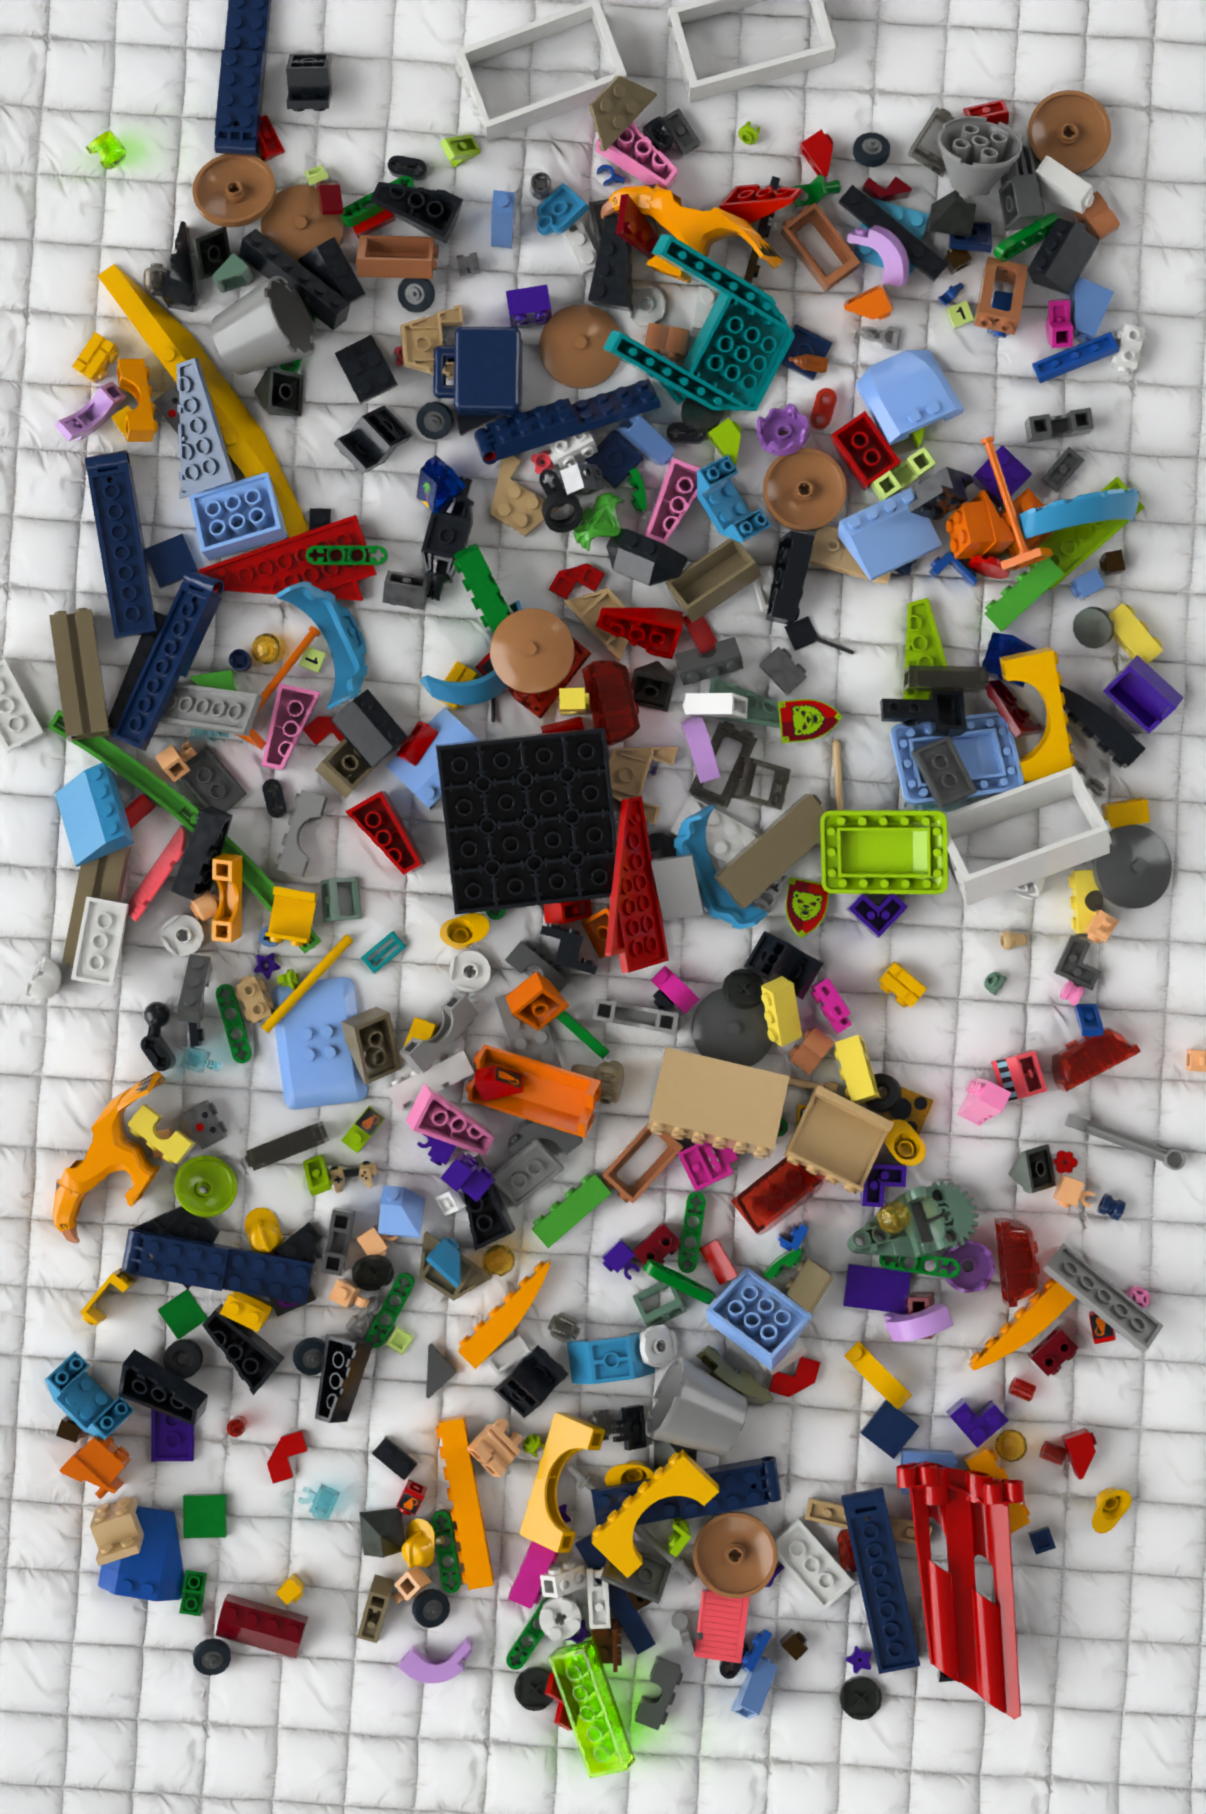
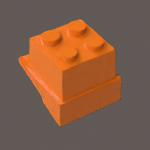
[999,488,1054,558]
[945,490,1015,559]
[59,1436,131,1499]

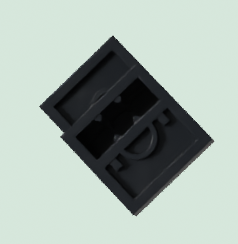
[286,53,332,112]
[335,335,398,404]
[334,406,412,474]
[908,467,974,520]
[540,923,597,974]
[744,931,824,1000]
[494,1345,568,1418]

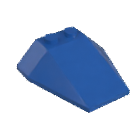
[98,1506,185,1601]

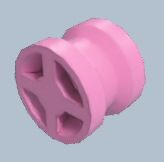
[1059,980,1084,1006]
[1126,1286,1150,1308]

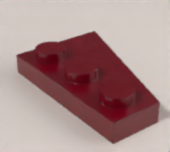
[616,194,659,259]
[983,680,1043,737]

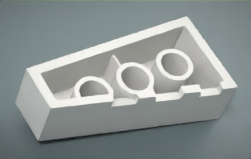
[386,1049,475,1112]

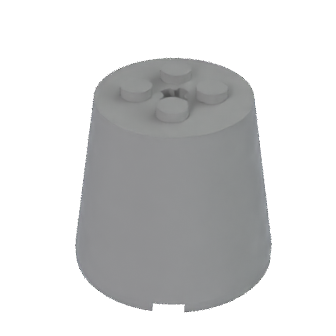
[211,276,316,375]
[645,1357,747,1457]

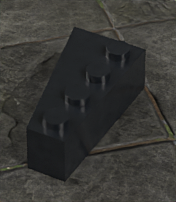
[588,217,633,312]
[765,531,815,625]
[171,806,233,901]
[462,1154,516,1251]
[202,1304,285,1395]
[315,1334,374,1423]
[118,1349,208,1426]

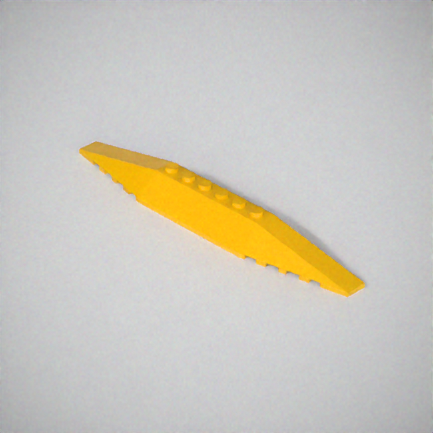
[98,264,309,537]

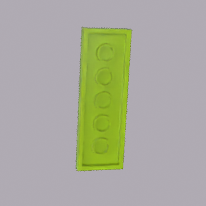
[1028,477,1145,591]

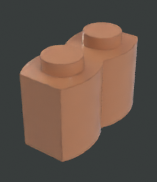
[1074,191,1120,241]
[644,323,690,361]
[788,1027,835,1075]

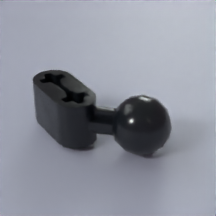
[140,1002,176,1071]

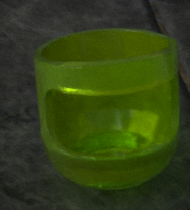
[86,130,126,169]

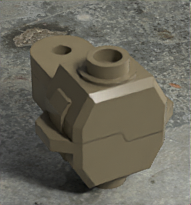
[571,1061,624,1104]

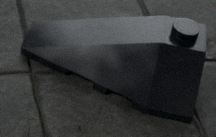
[370,182,463,244]
[161,221,199,312]

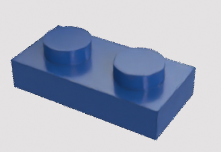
[1075,1004,1104,1037]
[741,1630,772,1673]

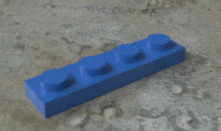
[1032,332,1119,383]

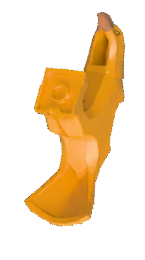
[600,184,783,283]
[53,1071,165,1243]

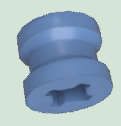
[259,926,279,947]

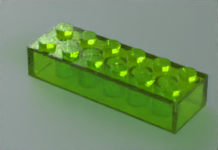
[548,1639,635,1779]

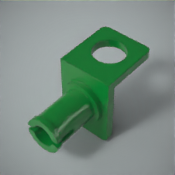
[791,175,841,207]

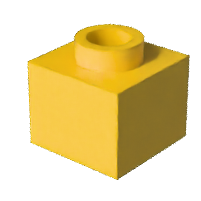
[276,1574,305,1605]

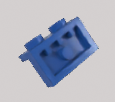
[777,1221,809,1252]

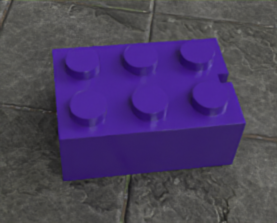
[1103,655,1184,733]

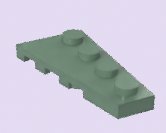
[708,677,780,728]

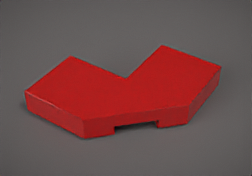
[549,563,605,600]
[303,716,345,746]
[769,1356,821,1397]
[267,1430,308,1484]
[545,1673,577,1731]

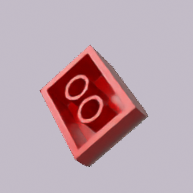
[830,411,901,491]

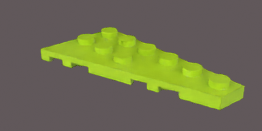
[903,598,955,700]

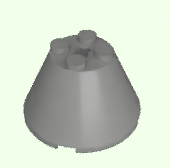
[938,116,1022,199]

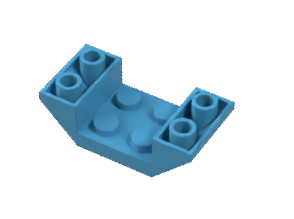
[697,455,771,543]
[567,1331,655,1384]
[45,1351,135,1440]

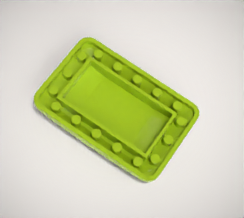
[820,809,948,894]

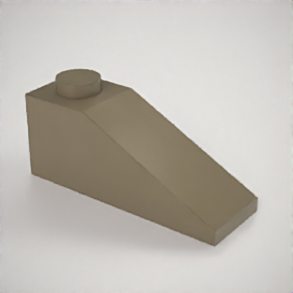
[357,1574,395,1643]

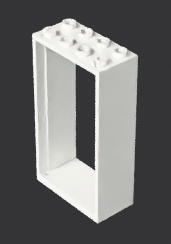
[455,0,627,142]
[667,0,838,103]
[945,766,1112,906]

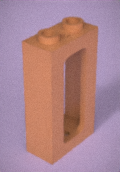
[781,203,860,292]
[356,235,439,279]
[974,256,1028,335]
[602,1124,683,1203]

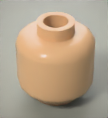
[189,890,219,921]

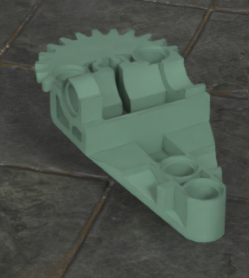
[847,1181,979,1258]

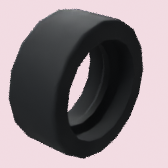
[541,491,583,533]

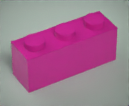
[508,1541,559,1609]

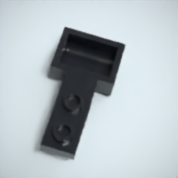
[880,690,967,737]

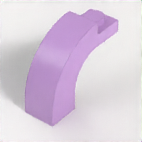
[847,225,909,287]
[55,382,127,441]
[680,717,720,783]
[883,1303,954,1342]
[398,1637,473,1683]

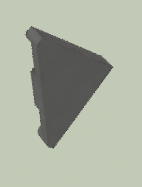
[426,1343,457,1399]

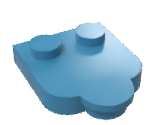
[537,183,590,236]

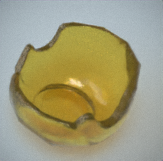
[251,633,286,665]
[877,1201,911,1234]
[482,1244,515,1277]
[995,1429,1028,1462]

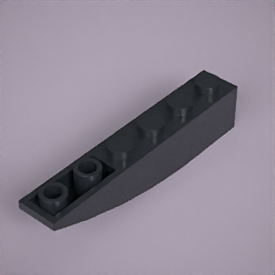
[1059,685,1146,768]

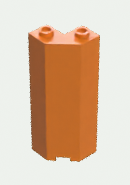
[466,1044,601,1138]

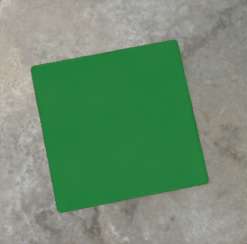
[158,1289,208,1339]

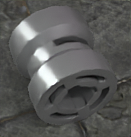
[530,172,551,200]
[456,252,480,277]

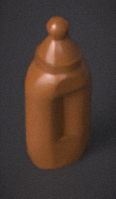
[788,354,828,373]

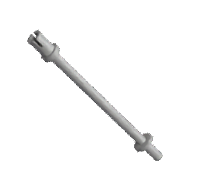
[566,1463,698,1584]

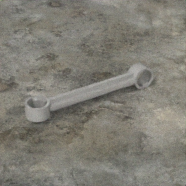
[1065,1113,1186,1170]

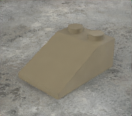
[315,738,380,799]
[341,1007,401,1085]
[784,1257,834,1314]

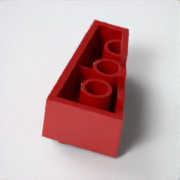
[345,791,426,875]

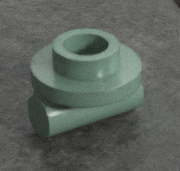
[984,972,1007,996]

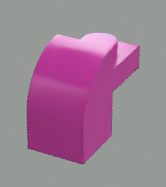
[1046,299,1073,348]
[651,966,700,1014]

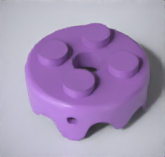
[757,403,810,456]
[941,1239,995,1293]

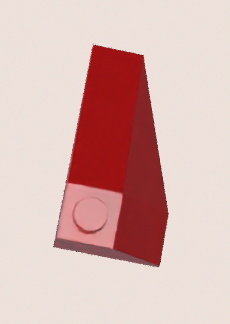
[719,184,802,224]
[596,607,683,659]

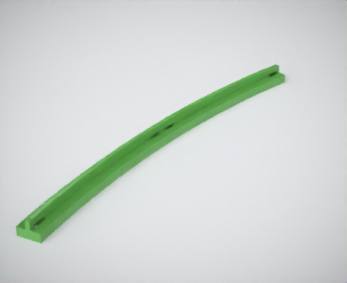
[48,710,321,954]

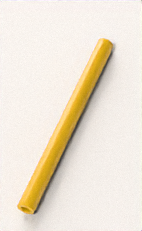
[261,934,353,1034]

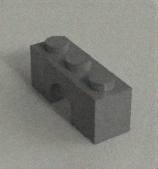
[1025,408,1094,443]
[674,637,743,686]
[505,941,569,993]
[177,954,212,1024]
[321,1207,356,1276]
[634,1656,683,1730]

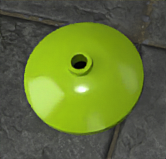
[174,1155,237,1217]

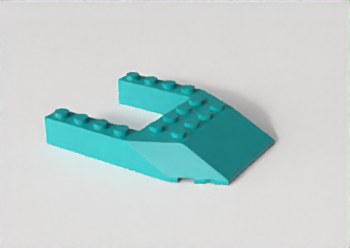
[603,234,795,411]

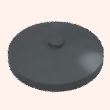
[1092,825,1172,909]
[692,988,773,1067]

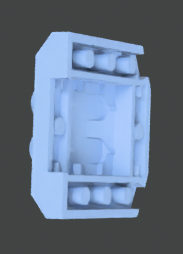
[856,350,964,446]

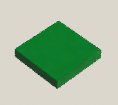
[183,1494,227,1538]

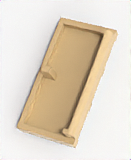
[809,525,892,585]

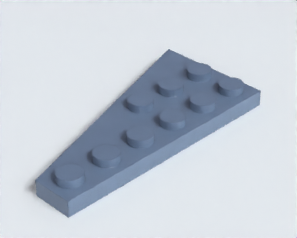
[176,358,236,499]

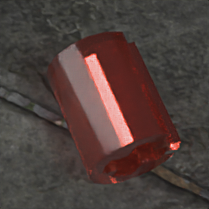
[1008,1377,1036,1402]
[227,1415,248,1437]
[1039,1441,1067,1466]

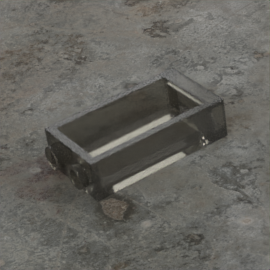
[904,665,989,693]
[689,721,758,809]
[245,1121,329,1171]

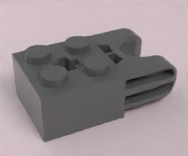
[998,145,1044,231]

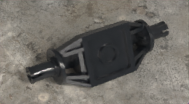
[421,477,474,601]

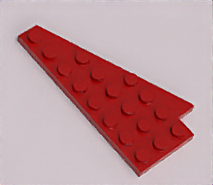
[198,515,377,601]
[605,796,669,973]

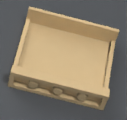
[783,1085,894,1194]

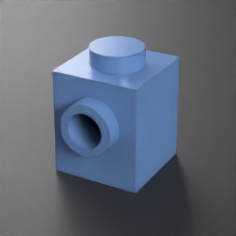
[1070,568,1106,601]

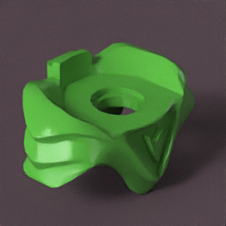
[574,492,625,551]

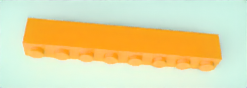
[436,1415,494,1590]

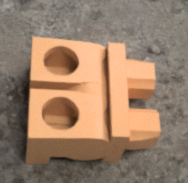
[466,1418,524,1477]

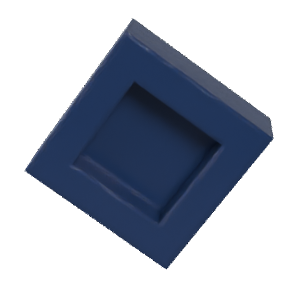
[1028,1526,1056,1555]

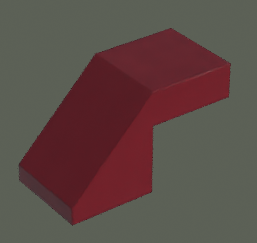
[862,176,912,202]
[316,181,344,215]

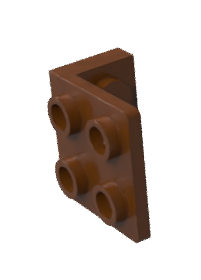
[592,1619,622,1672]

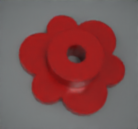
[1053,1150,1078,1174]

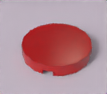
[969,555,1010,579]

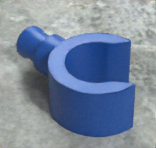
[597,165,625,186]
[938,283,964,306]

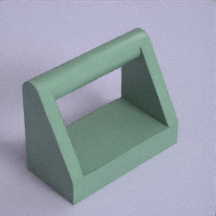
[212,253,255,293]
[321,877,362,922]
[633,1282,687,1327]

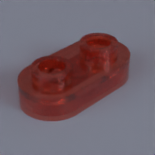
[810,388,837,430]
[837,1529,857,1572]

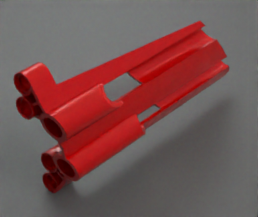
[896,1461,1025,1720]

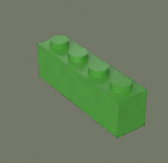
[984,558,1064,632]
[532,1173,612,1248]

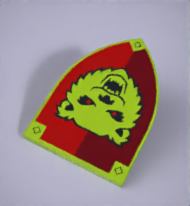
[778,699,842,743]
[785,877,829,938]

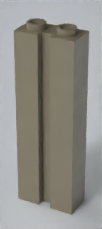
[49,608,110,741]
[713,794,828,909]
[62,846,131,968]

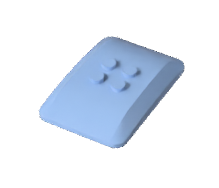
[890,712,1024,805]
[272,977,368,1109]

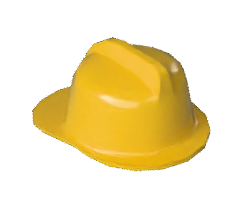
[440,913,490,950]
[884,1119,926,1166]
[244,1207,283,1255]
[605,1460,653,1486]
[1092,1487,1132,1534]
[401,1518,435,1568]

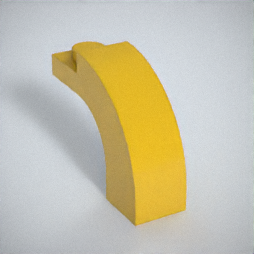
[844,1341,913,1410]

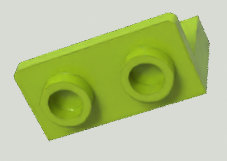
[668,1517,691,1557]

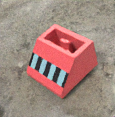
[991,1050,1047,1101]

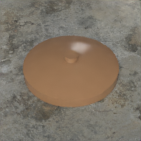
[1027,90,1111,174]
[192,154,276,227]
[261,185,344,263]
[539,305,621,389]
[763,448,847,532]
[490,608,575,694]
[693,1511,778,1598]

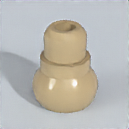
[1000,931,1028,950]

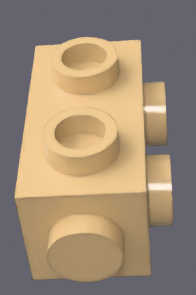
[235,975,275,1023]

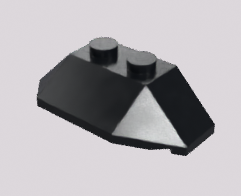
[606,528,688,586]

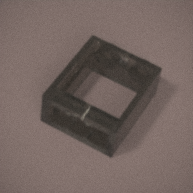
[908,107,955,177]
[730,757,791,810]

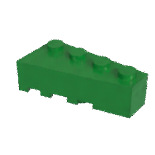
[453,543,511,634]

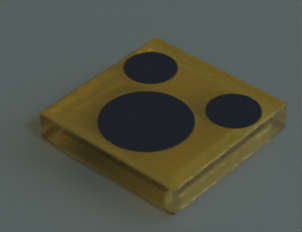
[881,1086,934,1136]

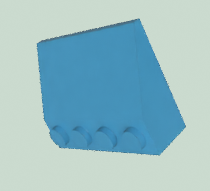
[55,762,134,867]

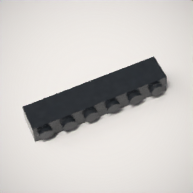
[239,229,351,331]

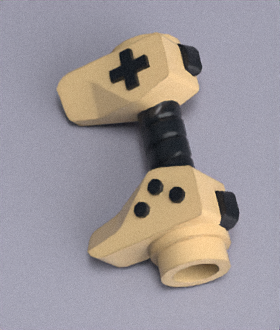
[330,1161,378,1193]

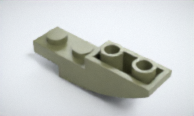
[696,1345,774,1405]

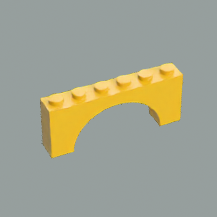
[999,647,1075,783]
[519,1412,606,1553]
[591,1449,719,1578]

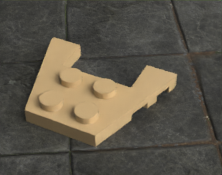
[400,305,463,380]
[490,456,566,537]
[609,746,678,826]

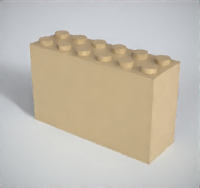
[646,1047,790,1159]

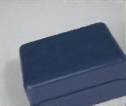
[433,327,523,418]

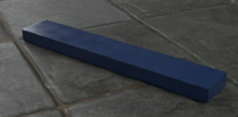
[575,1533,656,1655]

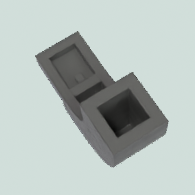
[507,1119,583,1156]

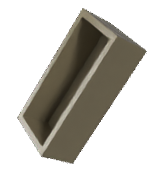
[665,538,761,623]

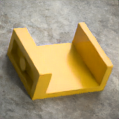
[265,886,318,947]
[80,1268,136,1326]
[220,1291,273,1332]

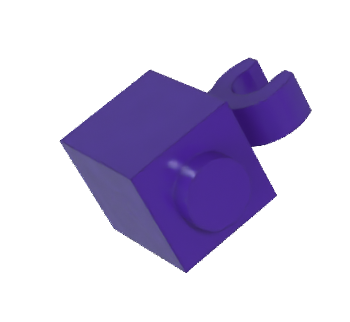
[417,1134,457,1166]
[602,1239,640,1280]

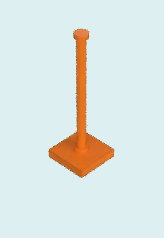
[981,436,1053,571]
[235,626,321,750]

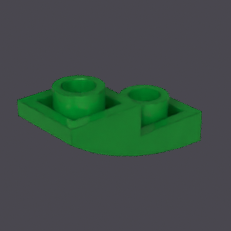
[628,467,647,515]
[763,1248,803,1280]
[179,1570,207,1616]

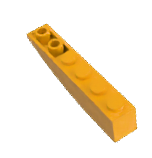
[458,1260,551,1369]
[968,1277,1076,1371]

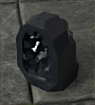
[643,116,673,153]

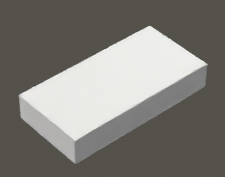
[486,1333,531,1375]

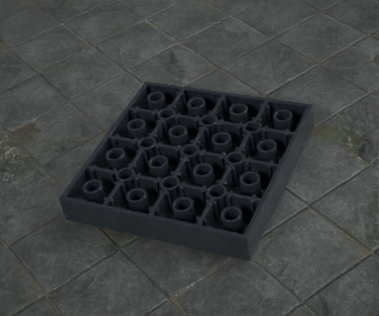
[436,727,617,915]

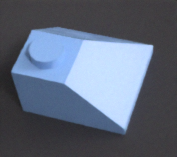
[378,1185,425,1238]

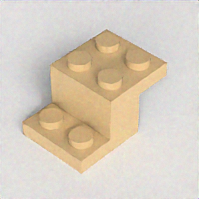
[90,1496,144,1566]

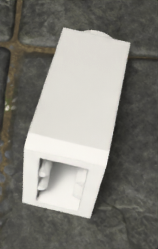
[1035,155,1094,214]
[683,693,748,719]

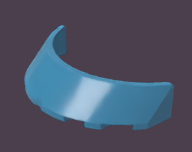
[1018,488,1140,539]
[276,581,367,710]
[419,600,522,705]
[674,804,768,929]

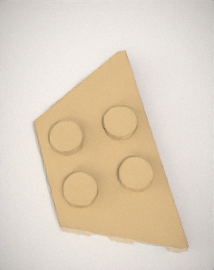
[564,588,628,661]

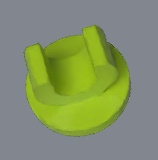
[738,121,760,145]
[277,969,300,990]
[523,1434,545,1457]

